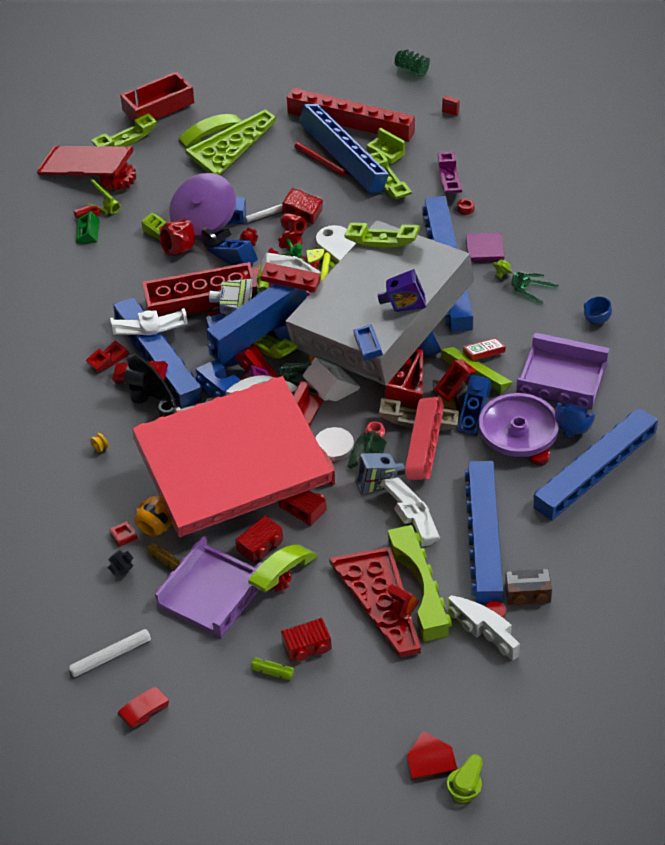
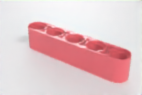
[405,397,443,481]

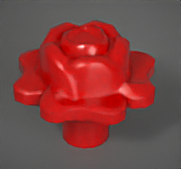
[240,227,258,246]

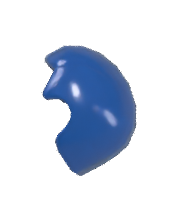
[584,296,612,324]

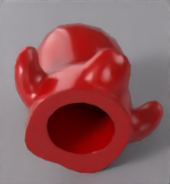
[280,213,307,236]

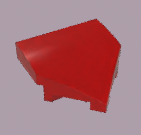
[406,731,457,780]

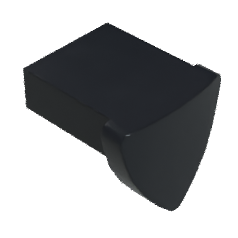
[201,227,232,247]

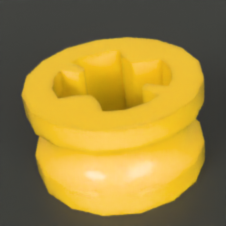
[90,433,109,453]

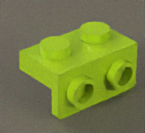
[367,128,405,164]

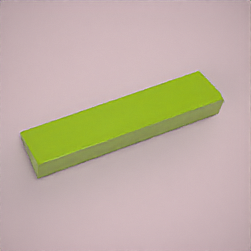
[441,347,513,395]

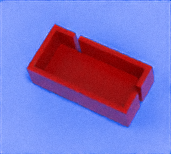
[120,71,195,123]

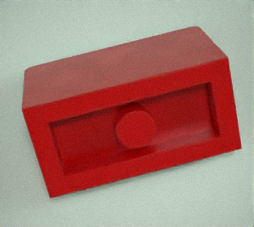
[293,381,323,426]

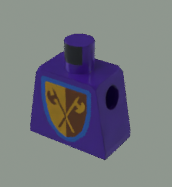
[377,269,426,312]

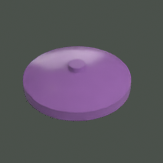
[169,173,236,238]
[479,393,559,457]

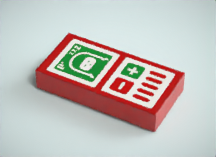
[463,338,506,361]

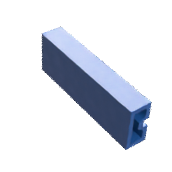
[207,284,307,365]

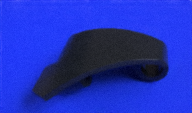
[124,353,177,417]

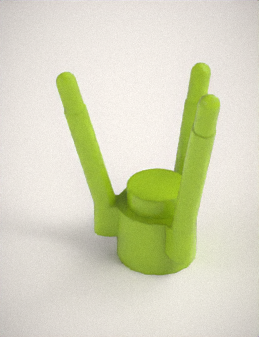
[87,179,121,215]

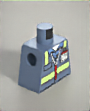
[355,453,405,495]

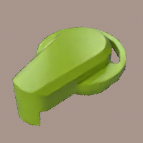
[447,754,483,804]

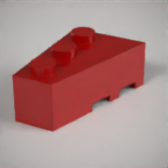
[385,349,423,409]

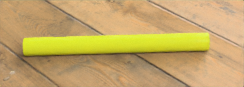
[319,253,331,284]

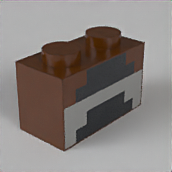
[505,569,552,605]

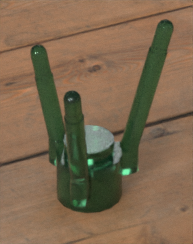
[511,271,559,304]
[279,362,316,393]

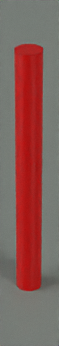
[294,142,347,176]

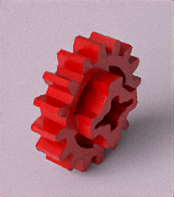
[99,162,137,191]

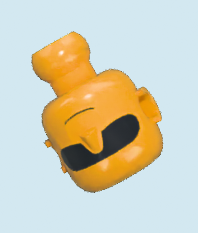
[134,496,172,536]

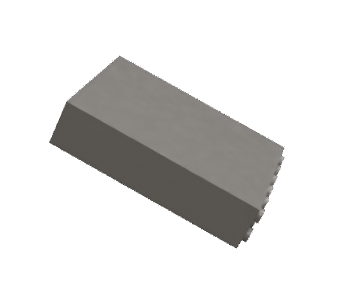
[286,221,474,386]

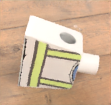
[209,279,252,315]

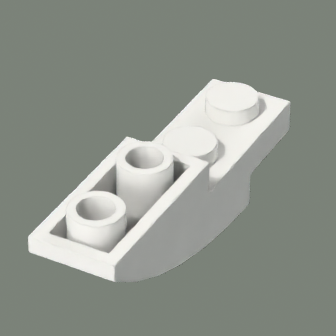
[447,595,520,661]

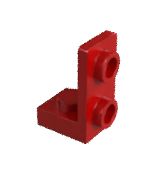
[234,349,263,380]

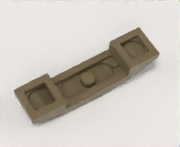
[379,398,459,431]

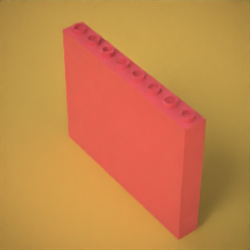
[133,376,333,538]

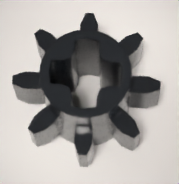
[107,550,134,576]

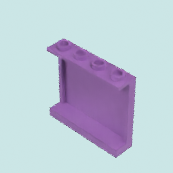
[516,333,609,409]
[155,536,262,638]

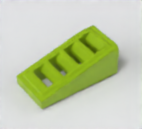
[141,213,166,240]

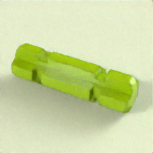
[251,657,294,680]

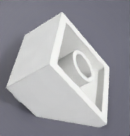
[303,357,360,402]

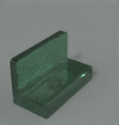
[347,430,387,469]

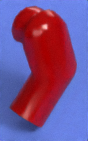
[73,205,100,219]

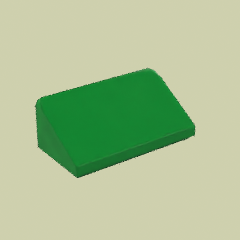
[76,211,100,243]

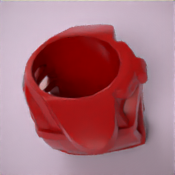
[159,218,195,255]

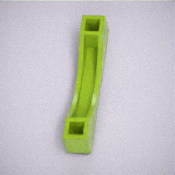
[388,525,452,642]

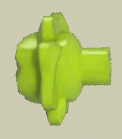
[493,260,513,279]

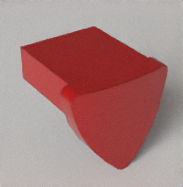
[387,584,418,620]

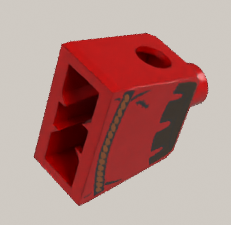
[434,359,477,401]

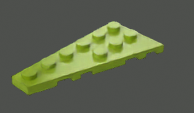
[186,109,276,175]

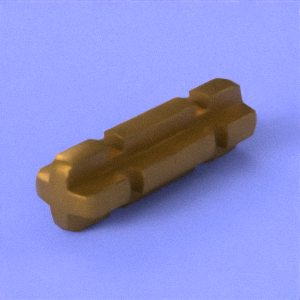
[147,543,181,571]

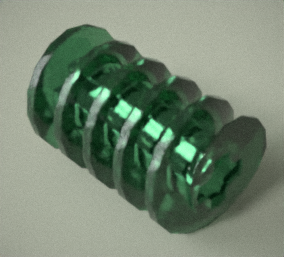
[394,48,430,76]

